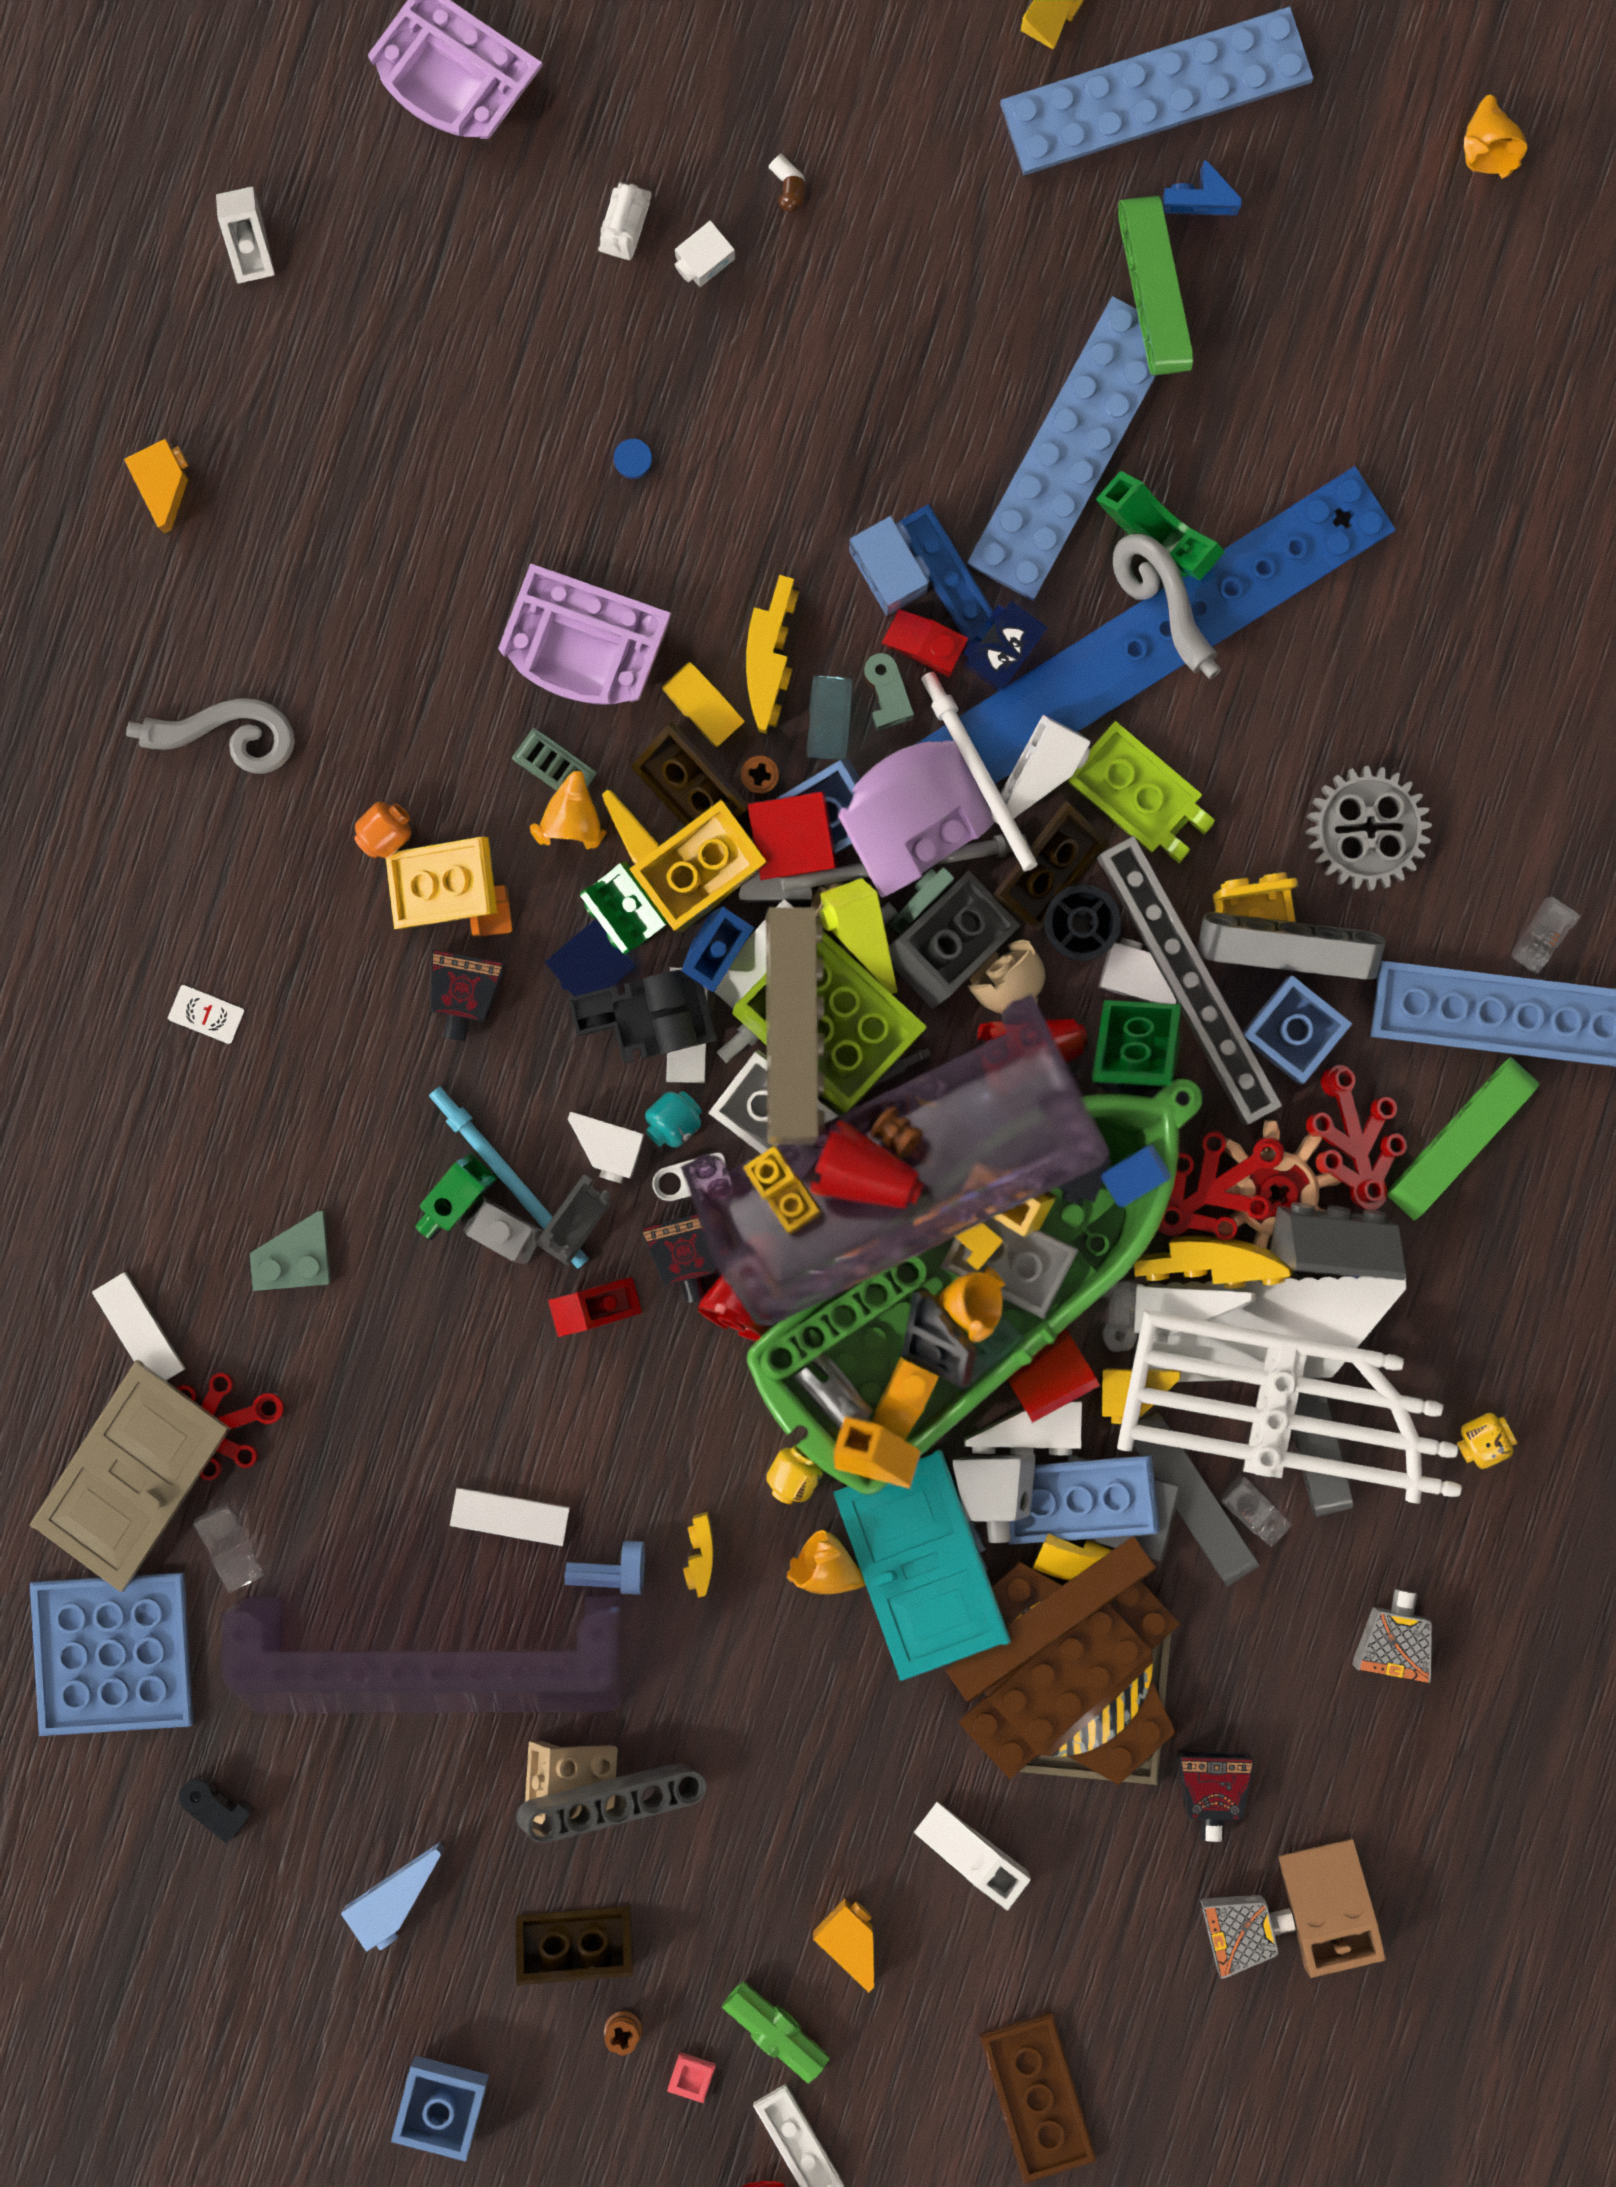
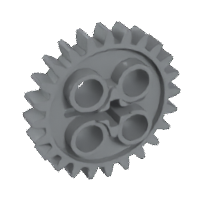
[1306,766,1432,891]

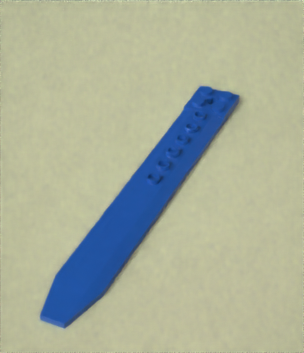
[916,466,1396,793]

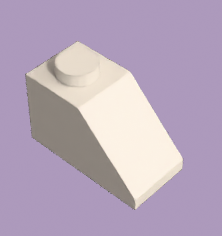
[216,187,275,283]
[1098,938,1176,1004]
[568,1112,645,1183]

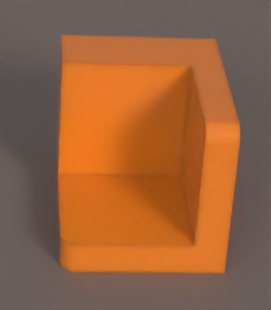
[470,885,513,937]

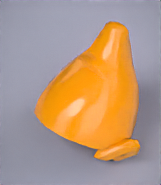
[1464,94,1527,178]
[530,771,607,849]
[933,1266,1006,1343]
[787,1530,866,1595]

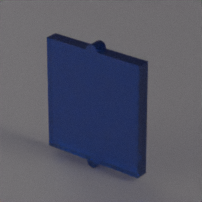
[545,919,636,996]

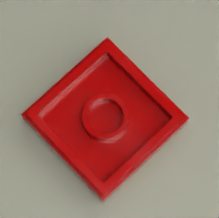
[748,791,837,880]
[1007,1328,1100,1423]

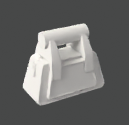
[599,182,651,260]

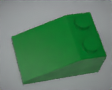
[1093,1000,1181,1086]

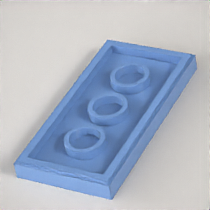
[1009,1455,1160,1545]

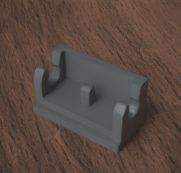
[536,1174,611,1266]

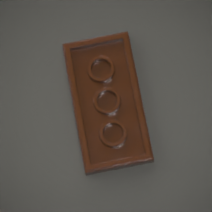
[979,2011,1097,2184]

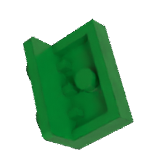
[580,861,669,954]

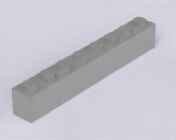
[1097,836,1282,1125]

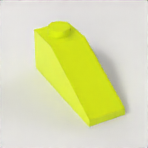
[819,878,898,994]

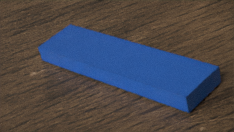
[896,504,1004,655]

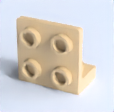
[525,1741,618,1824]

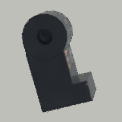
[179,1776,256,1844]

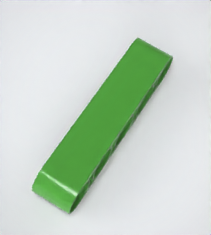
[1118,195,1193,376]
[1387,1057,1540,1221]
[760,1255,926,1380]

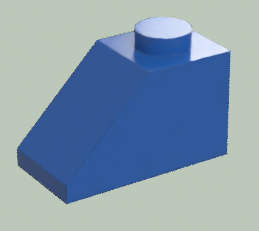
[681,907,754,992]

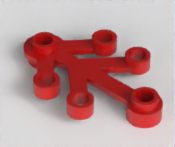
[1306,1065,1407,1210]
[1158,1131,1284,1240]
[177,1372,285,1481]

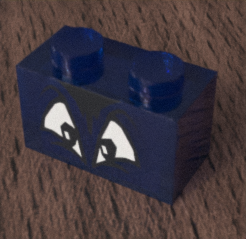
[963,601,1048,693]

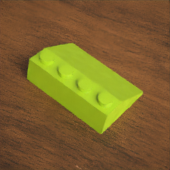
[732,931,927,1117]

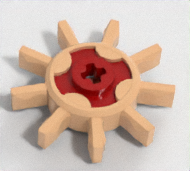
[1214,1119,1342,1249]

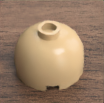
[968,940,1046,1013]

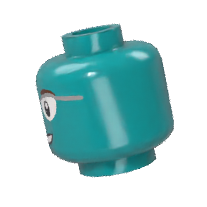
[645,1091,702,1148]

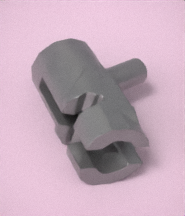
[794,1353,874,1430]

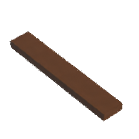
[945,1536,1157,1703]

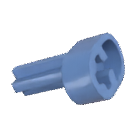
[564,1541,645,1595]

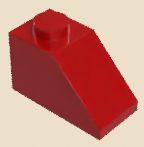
[882,609,968,678]
[548,1277,642,1337]

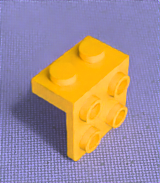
[1212,872,1298,922]

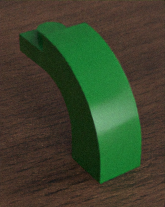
[1096,471,1225,581]

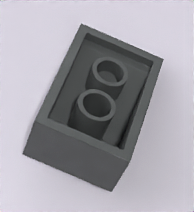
[888,871,1021,1010]

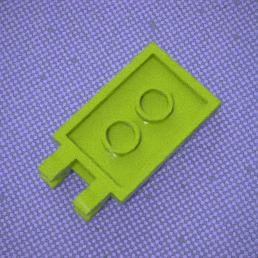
[1066,721,1215,863]

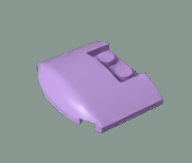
[368,0,543,139]
[498,563,672,704]
[838,740,995,897]

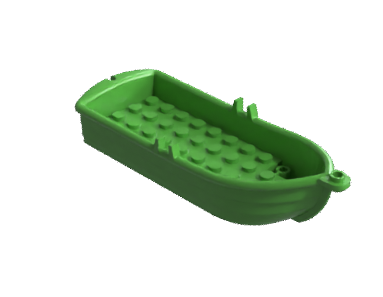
[747,1079,1202,1495]

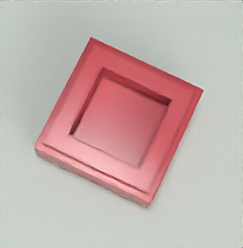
[667,2052,716,2103]

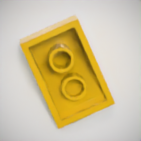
[630,800,767,933]

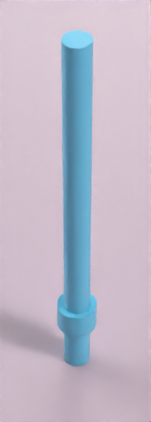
[429,1086,589,1269]

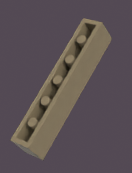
[766,907,825,1145]

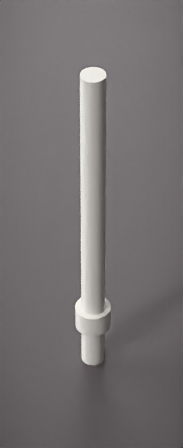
[921,672,1038,871]

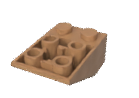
[1278,1839,1386,1978]

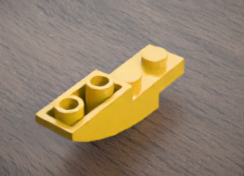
[746,575,799,734]
[1134,1235,1294,1289]

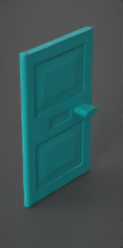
[833,1450,1011,1681]

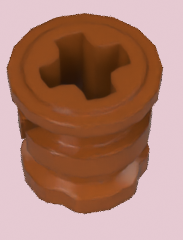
[741,756,779,795]
[871,1107,924,1158]
[604,2010,642,2056]

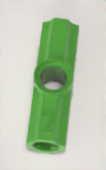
[722,1980,830,2084]

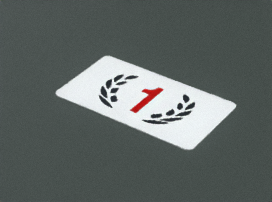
[168,985,244,1044]

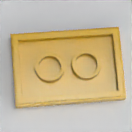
[386,837,497,929]

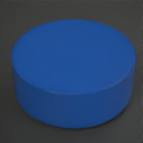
[614,439,652,479]

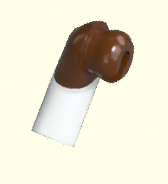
[769,154,805,212]

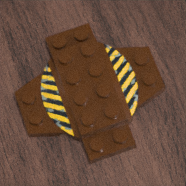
[958,1561,1180,1785]

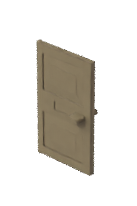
[30,1360,231,1592]

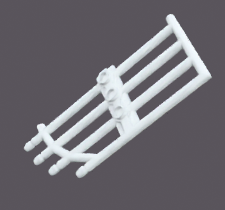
[1117,1310,1461,1504]

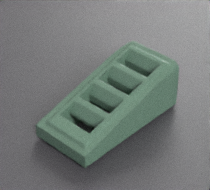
[512,728,598,791]

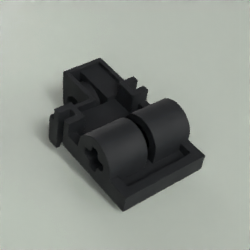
[568,970,717,1064]

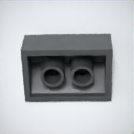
[1270,1202,1406,1280]

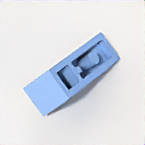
[341,1842,444,1952]

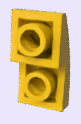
[661,662,745,747]
[743,1145,823,1235]
[683,1512,713,1598]
[1033,1533,1113,1581]

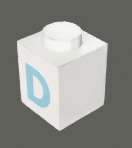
[674,221,735,287]

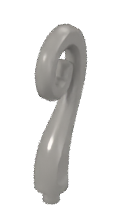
[1113,534,1221,679]
[126,698,295,774]

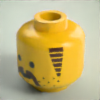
[1457,1413,1517,1470]
[766,1445,823,1504]

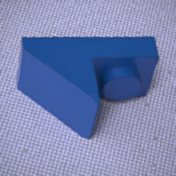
[1162,160,1241,216]
[1101,1144,1172,1207]

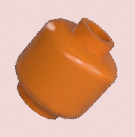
[354,802,411,858]

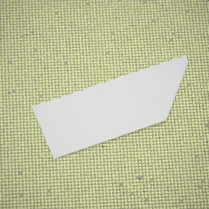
[1137,1276,1406,1382]

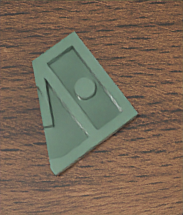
[889,867,954,935]
[250,1211,331,1291]

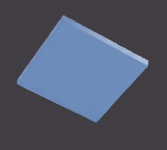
[30,1572,194,1736]

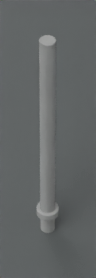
[780,834,1027,892]

